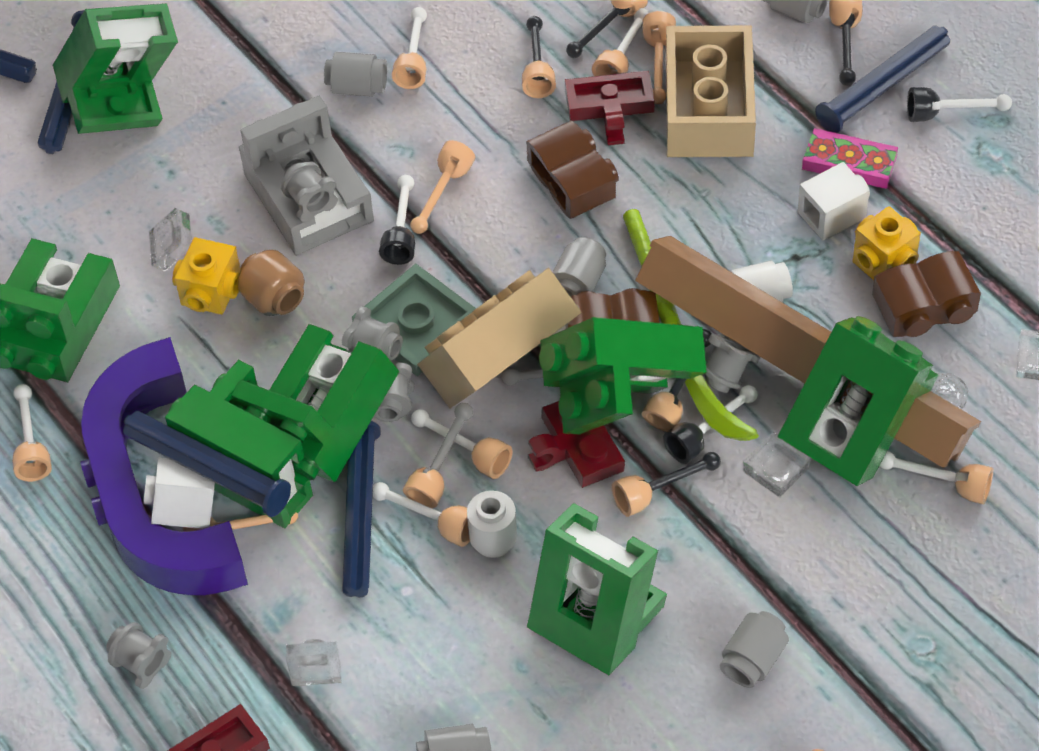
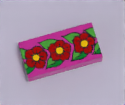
[802,128,898,189]

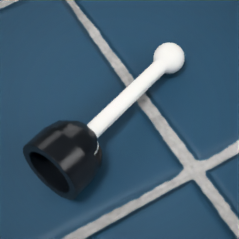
[907,87,1012,122]
[379,175,416,265]
[663,385,758,464]

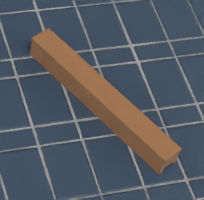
[635,236,982,468]

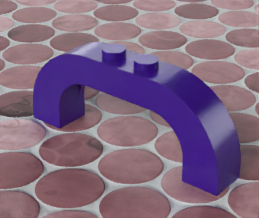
[80,337,248,595]

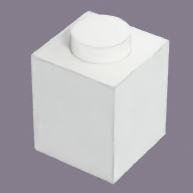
[797,162,870,241]
[143,457,215,529]

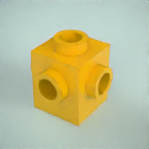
[852,206,921,280]
[172,237,241,315]

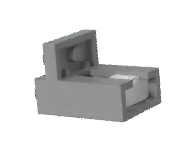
[239,95,374,256]

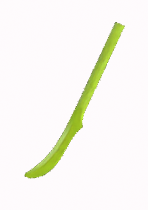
[623,209,759,441]

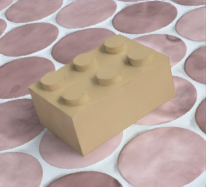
[666,25,756,157]
[417,267,582,408]

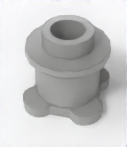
[281,162,338,222]
[342,306,403,361]
[704,334,761,393]
[374,363,415,422]
[106,622,171,689]

